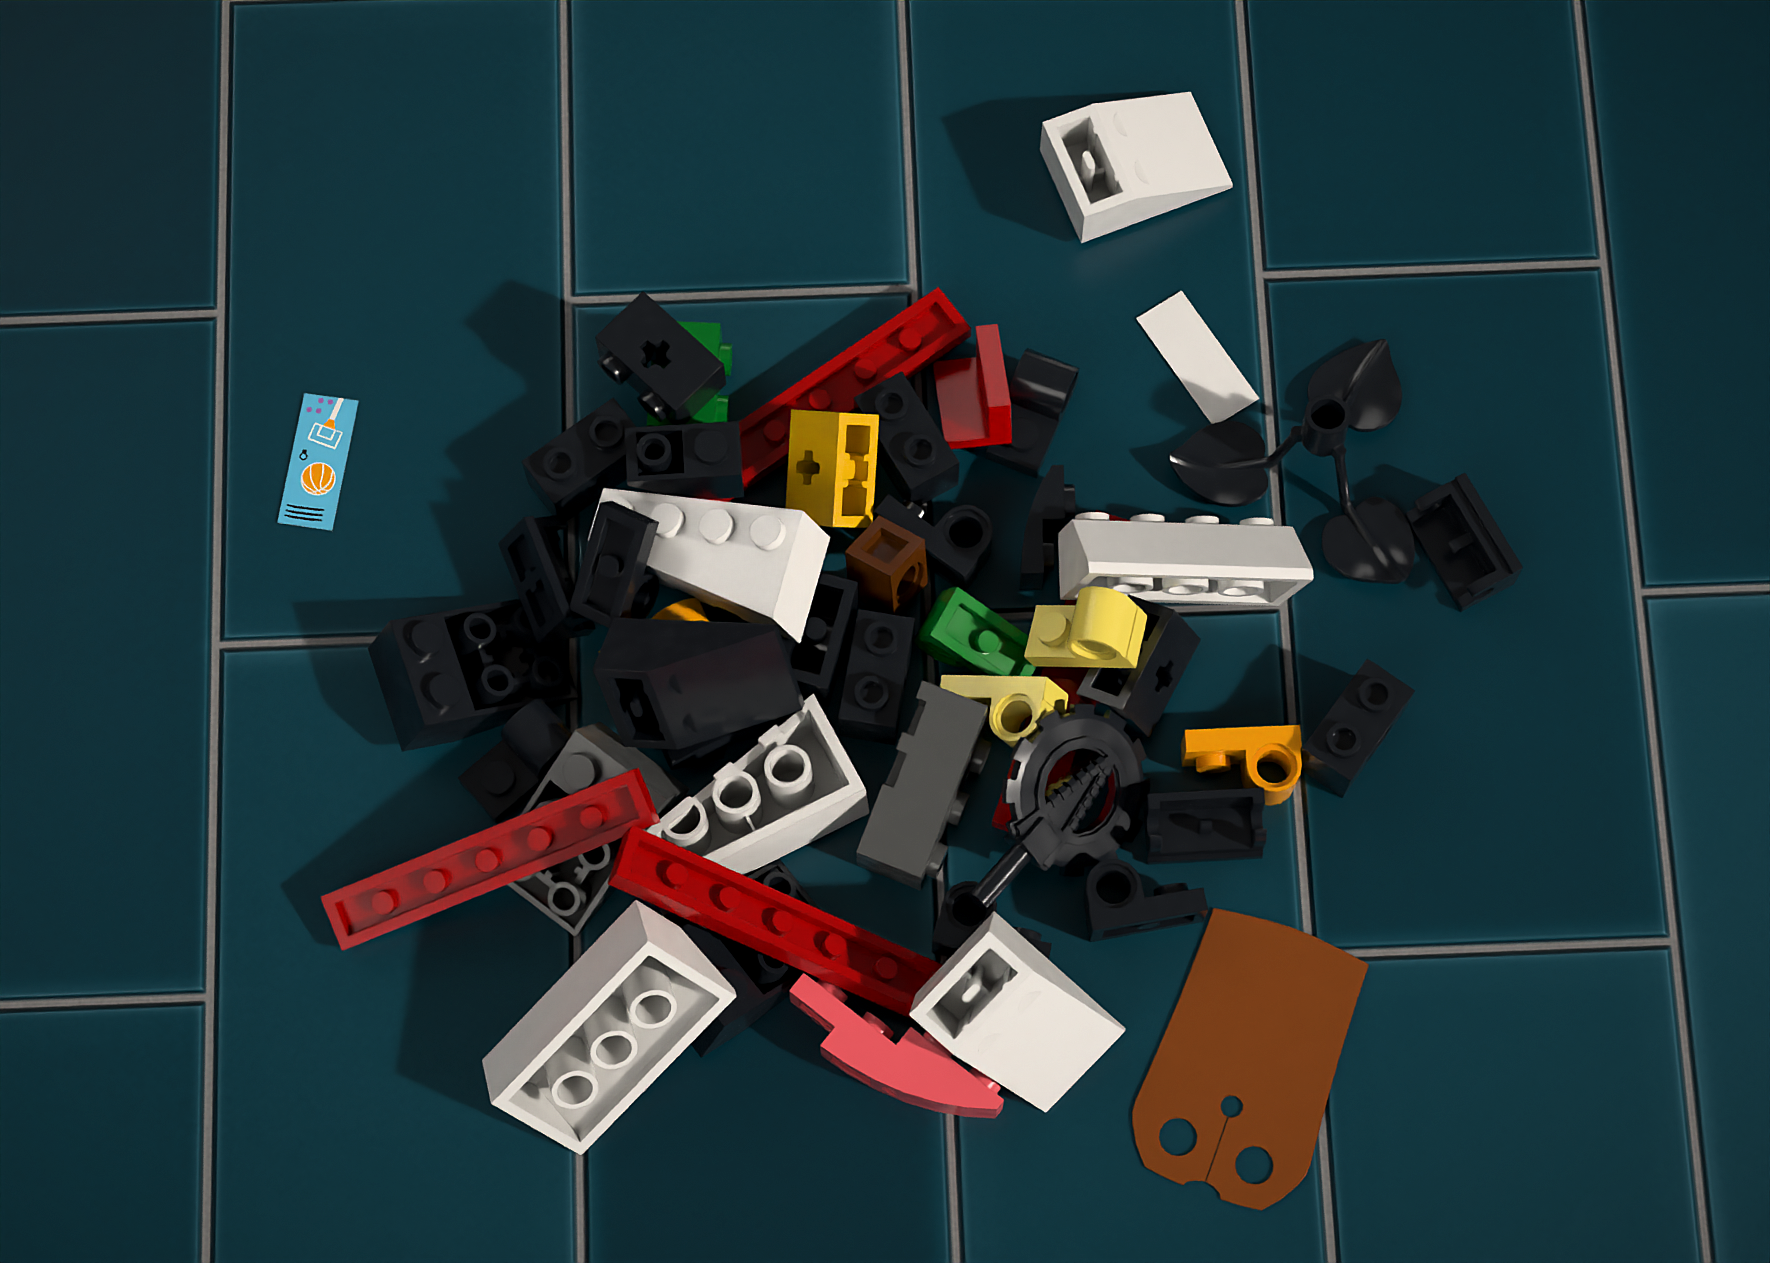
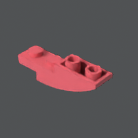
[789,973,1004,1118]

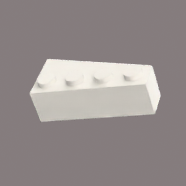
[588,488,830,643]
[646,694,869,916]

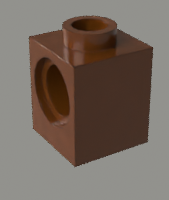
[845,515,928,615]

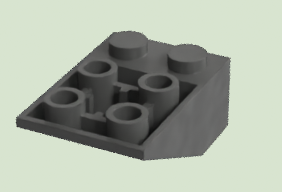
[507,722,690,937]

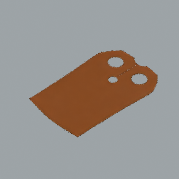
[1132,908,1369,1211]

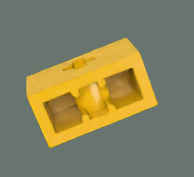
[785,409,879,528]

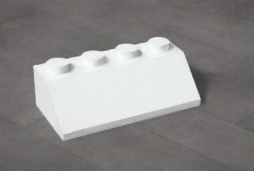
[1058,512,1313,606]
[482,900,737,1155]

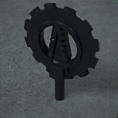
[968,703,1150,910]

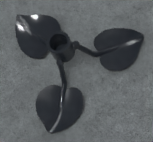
[1169,339,1415,584]

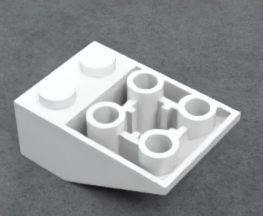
[1040,92,1233,243]
[909,911,1126,1113]

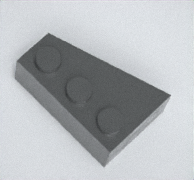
[856,680,992,891]

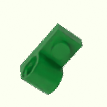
[913,587,1037,676]

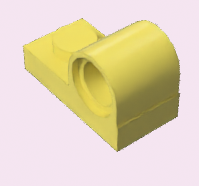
[1024,586,1147,668]
[940,675,1068,749]

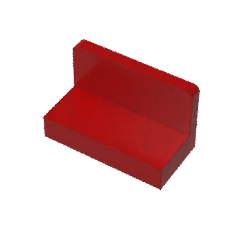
[933,324,1012,450]

